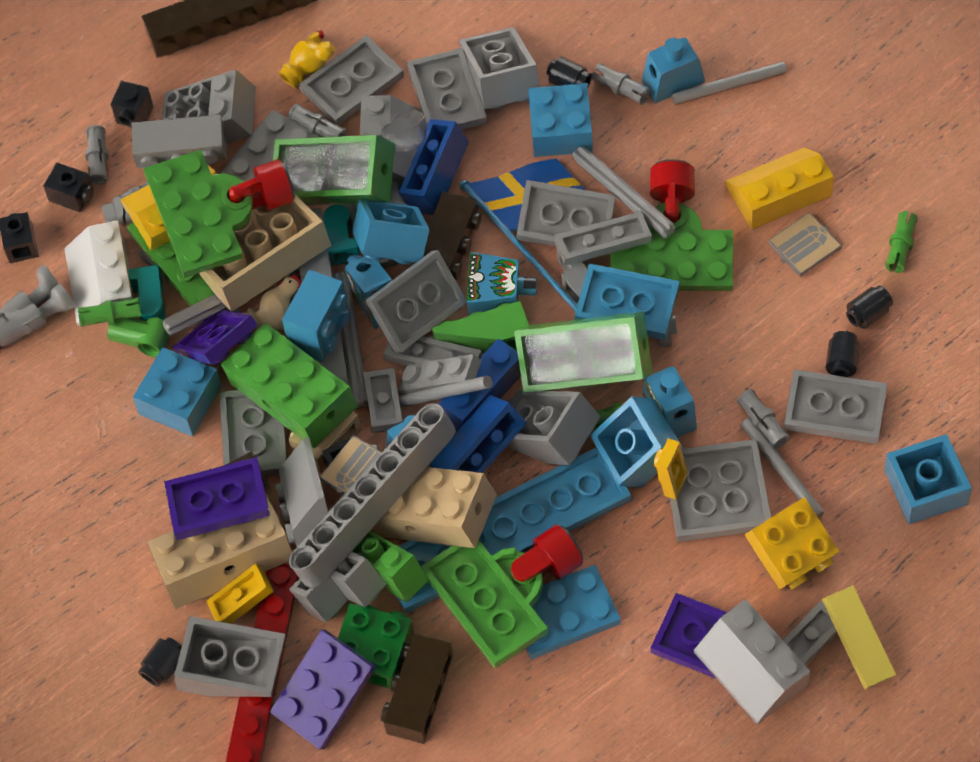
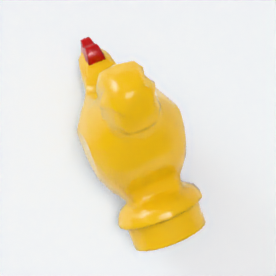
[278,30,335,88]

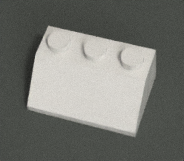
[65,220,134,327]

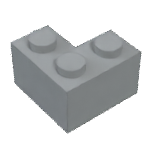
[289,552,386,623]

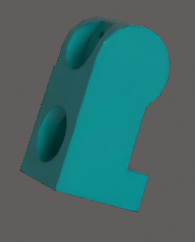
[324,204,360,266]
[128,265,166,321]

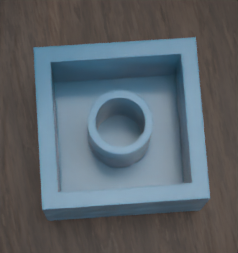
[528,83,593,157]
[352,198,430,265]
[282,270,351,362]
[133,347,222,437]
[590,397,684,488]
[884,434,972,524]

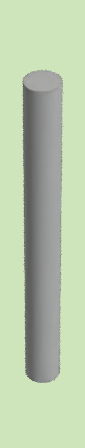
[672,61,787,105]
[399,376,492,407]
[741,417,825,518]

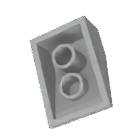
[459,27,540,109]
[506,389,601,465]
[174,616,286,697]

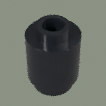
[546,56,592,87]
[846,285,893,329]
[825,331,860,377]
[138,637,182,687]

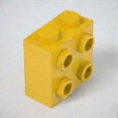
[745,497,840,590]

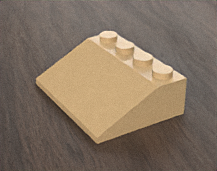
[199,195,331,312]

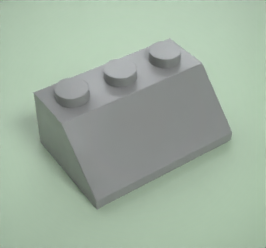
[360,95,423,188]
[132,115,229,168]
[275,437,328,547]
[694,599,810,725]

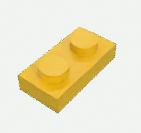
[654,438,688,499]
[206,563,274,624]

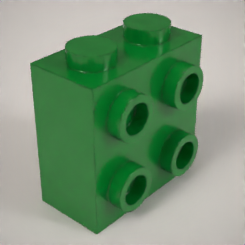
[338,603,414,689]

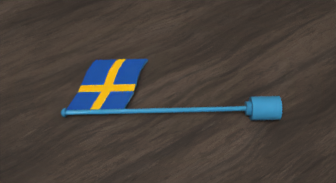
[459,159,585,312]

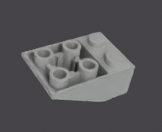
[162,69,256,143]

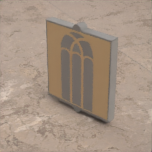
[768,212,842,277]
[320,435,382,496]

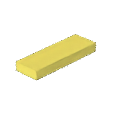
[822,585,896,690]

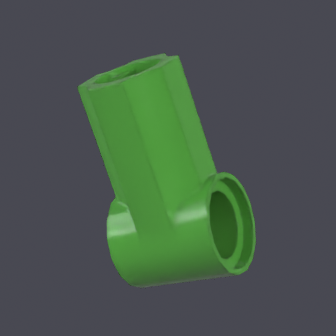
[107,317,171,358]

